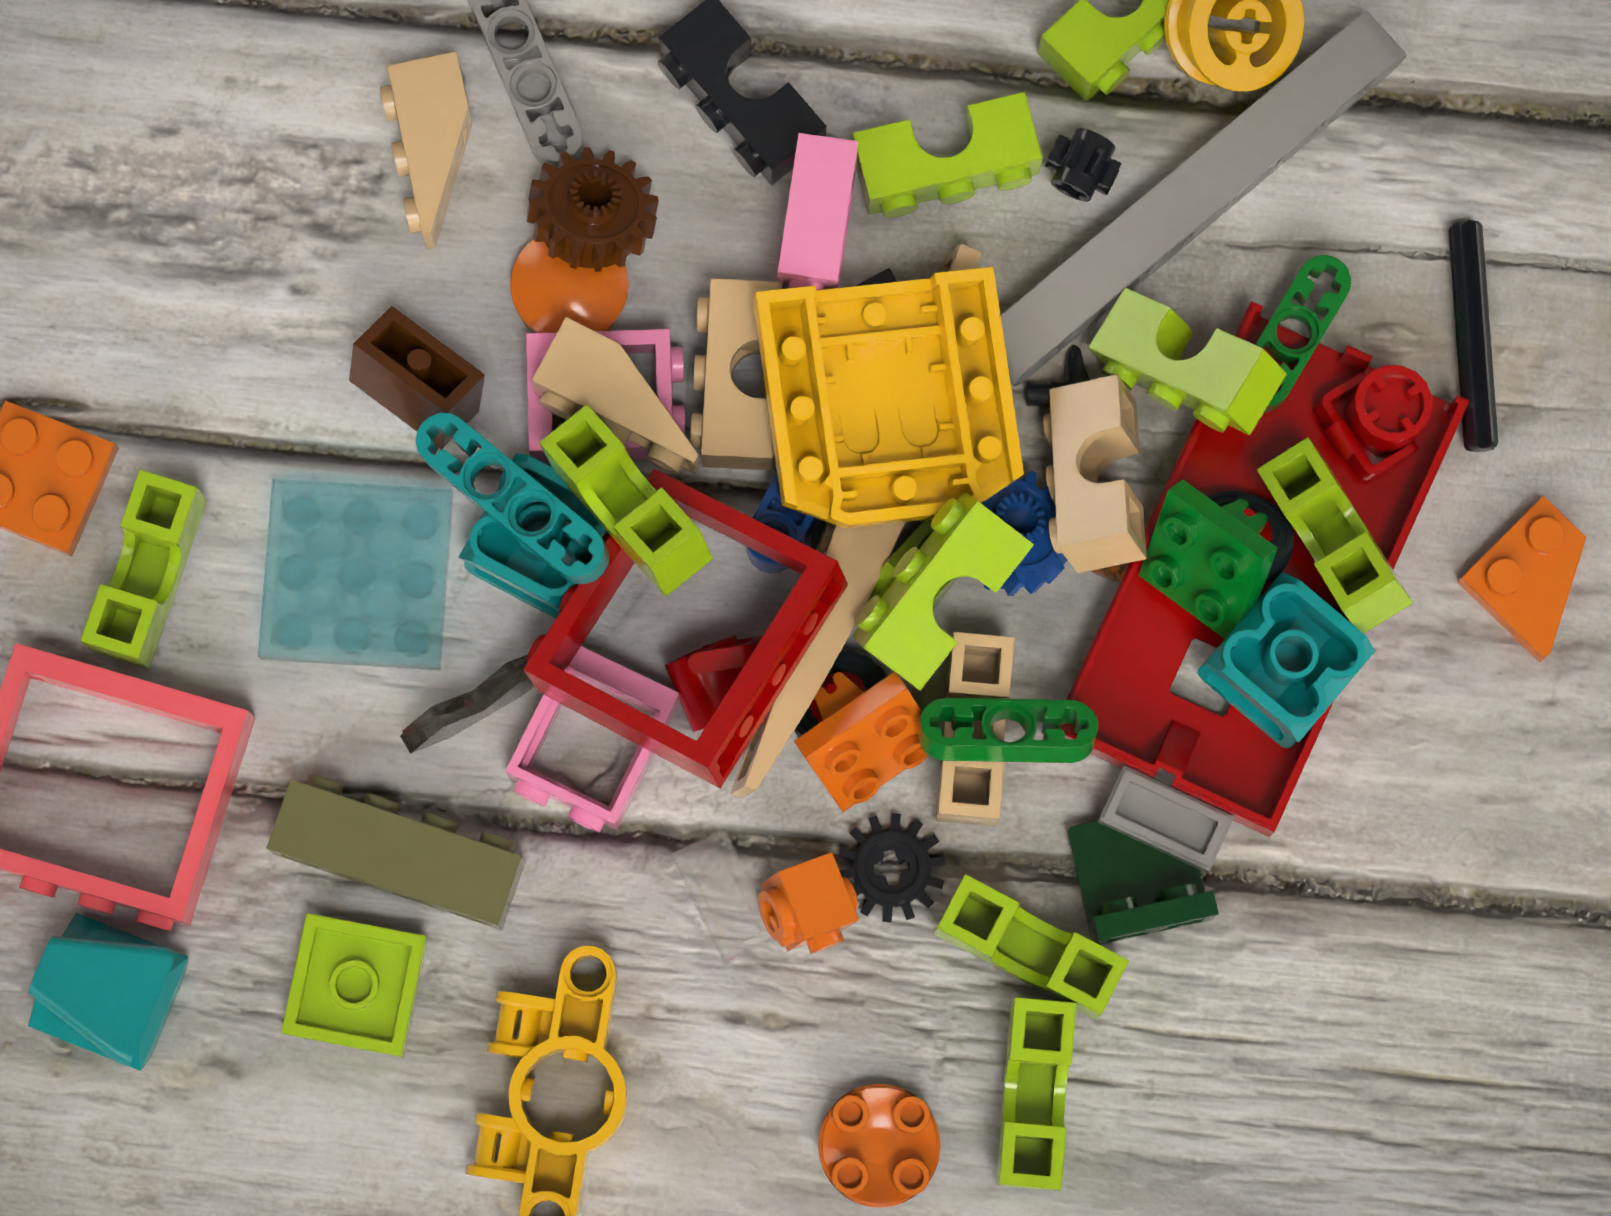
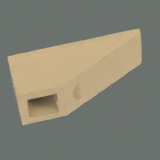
[380,51,472,249]
[532,317,699,474]

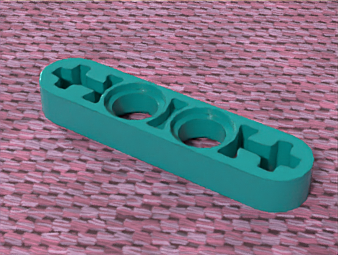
[415,413,610,584]

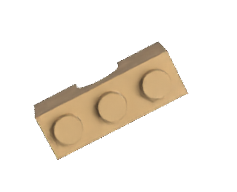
[690,278,783,471]
[1043,374,1147,573]
[936,632,1015,827]

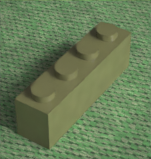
[266,775,526,930]

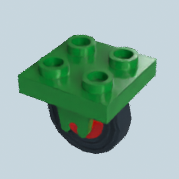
[1139,480,1294,639]

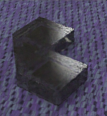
[400,654,534,754]

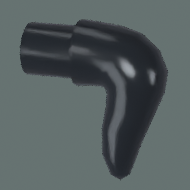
[1026,346,1090,407]

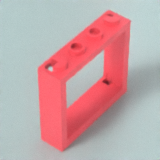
[0,643,256,932]

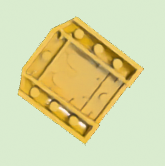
[752,267,1024,529]

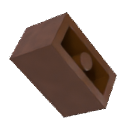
[349,306,485,450]

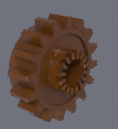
[526,147,659,272]

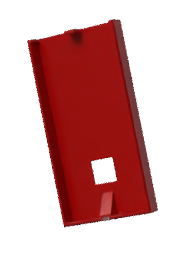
[1061,301,1470,837]

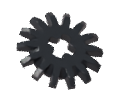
[839,813,946,923]

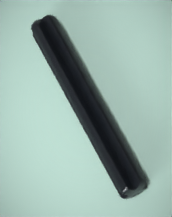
[1448,220,1498,452]

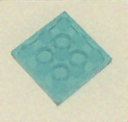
[258,479,454,670]

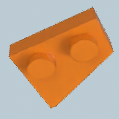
[1457,496,1586,662]

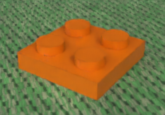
[0,400,119,557]

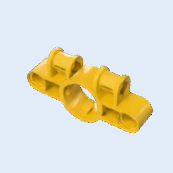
[465,946,628,1216]

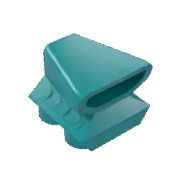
[458,453,608,619]
[1197,572,1375,748]
[28,913,189,1071]

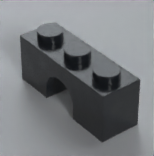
[658,0,827,186]

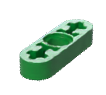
[1255,255,1351,413]
[918,698,1098,763]

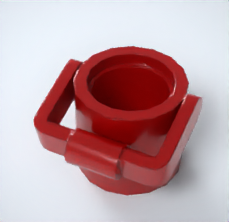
[1315,365,1433,480]
[664,635,762,732]

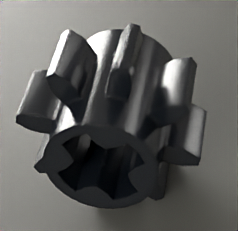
[1045,128,1121,202]

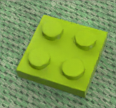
[281,913,428,1058]

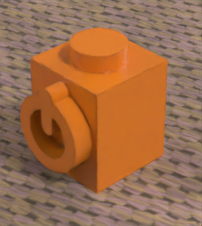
[758,852,859,954]

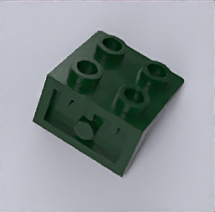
[1067,821,1219,945]

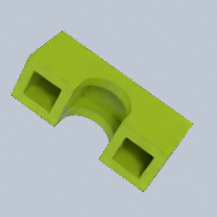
[1037,0,1168,102]
[852,92,1043,218]
[1088,287,1287,435]
[539,404,713,597]
[1257,437,1413,634]
[80,469,207,670]
[852,491,1034,690]
[934,874,1129,1020]
[995,997,1077,1191]

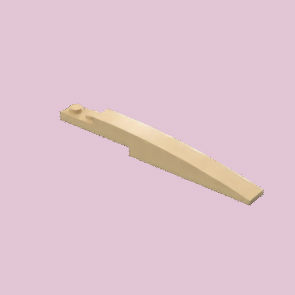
[730,244,982,798]

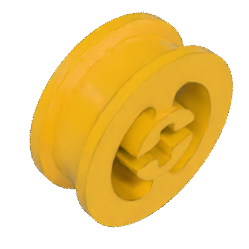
[1164,0,1304,91]

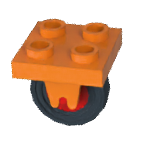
[794,652,928,812]

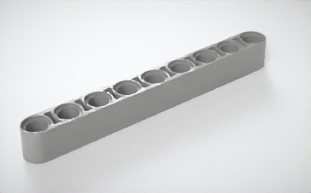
[1001,11,1407,387]

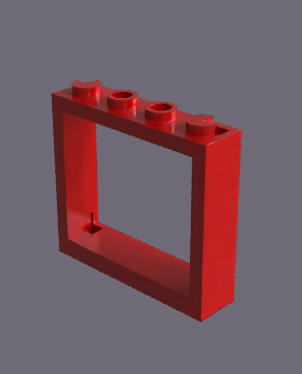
[523,468,848,789]

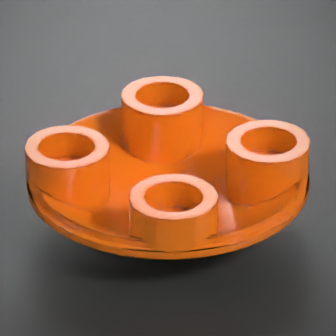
[510,239,629,333]
[818,1084,940,1208]

